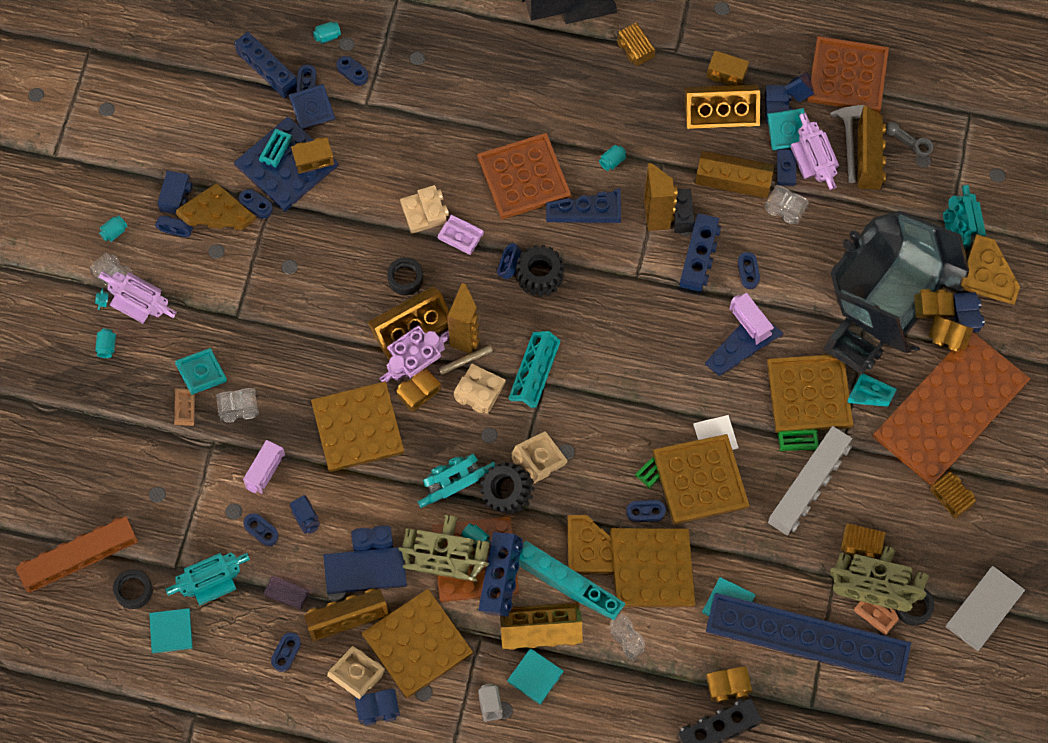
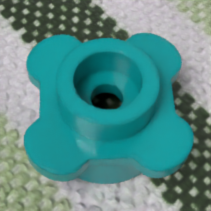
[95,288,108,310]

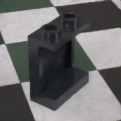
[823,318,884,374]

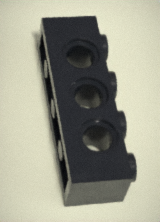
[677,699,762,743]

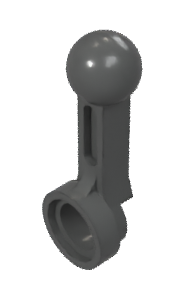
[885,121,933,157]

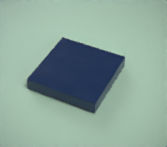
[289,84,335,130]

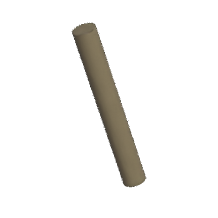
[438,345,493,375]

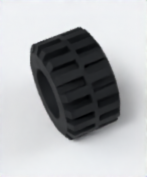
[517,245,564,297]
[480,462,535,514]

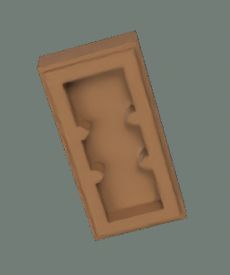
[174,388,195,426]

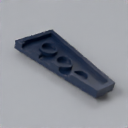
[546,188,621,223]
[705,322,783,376]

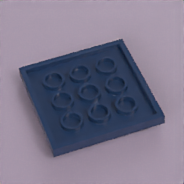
[234,116,338,212]

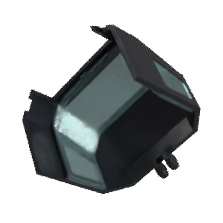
[831,211,969,353]

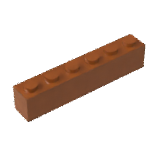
[15,516,138,594]

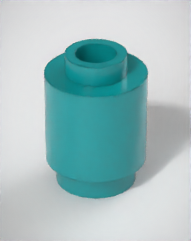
[313,21,341,44]
[599,145,626,171]
[99,215,128,242]
[95,329,116,358]
[461,523,491,548]

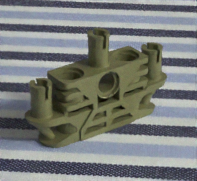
[398,515,490,582]
[830,546,929,612]

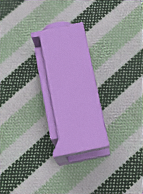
[730,293,774,345]
[243,440,285,494]

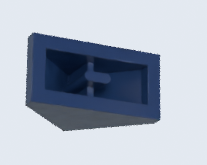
[785,72,814,102]

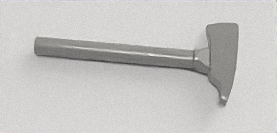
[830,105,865,183]

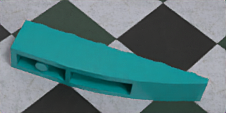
[519,541,625,620]

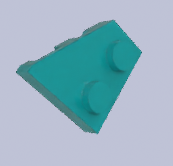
[847,374,897,406]

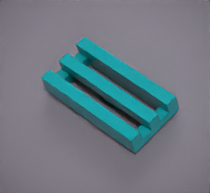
[259,128,292,168]

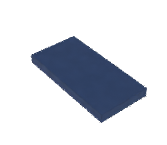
[323,547,407,594]

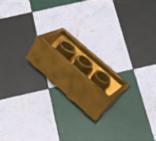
[685,85,760,129]
[858,106,886,190]
[695,151,774,198]
[644,163,678,231]
[448,283,480,354]
[367,287,449,360]
[304,588,389,642]
[500,602,583,650]

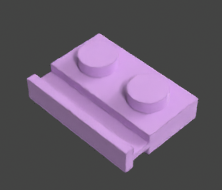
[438,215,484,255]

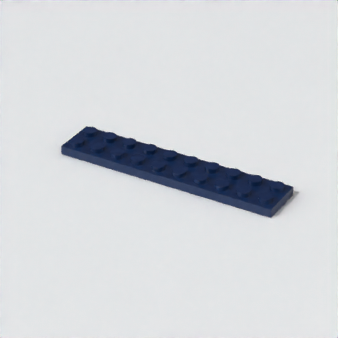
[705,593,911,683]

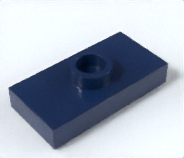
[777,150,796,186]

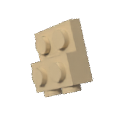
[400,185,449,234]
[454,364,506,414]
[511,431,568,484]
[327,646,385,699]

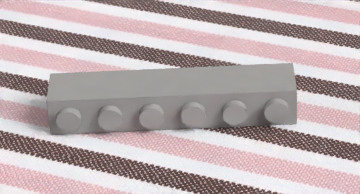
[768,426,852,536]

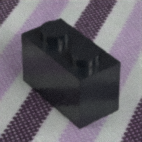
[673,189,694,233]

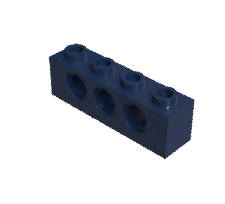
[234,31,297,98]
[679,213,721,292]
[478,532,523,617]

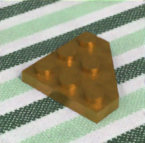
[176,183,256,230]
[961,234,1020,305]
[567,515,613,574]

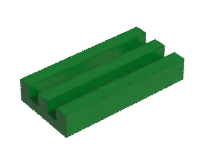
[778,429,819,451]
[635,457,660,489]

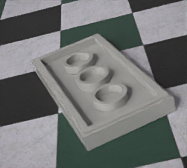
[945,566,1025,651]

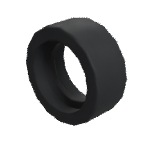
[387,257,423,295]
[113,569,153,609]
[895,588,935,626]

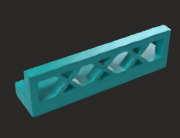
[508,331,561,408]

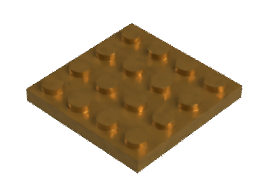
[767,355,853,433]
[311,381,405,472]
[652,434,749,525]
[610,528,695,607]
[362,589,473,699]

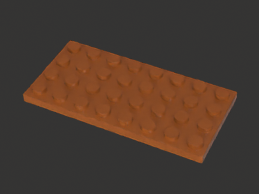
[872,332,1031,486]

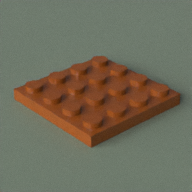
[807,36,889,113]
[477,133,571,220]
[432,516,519,603]

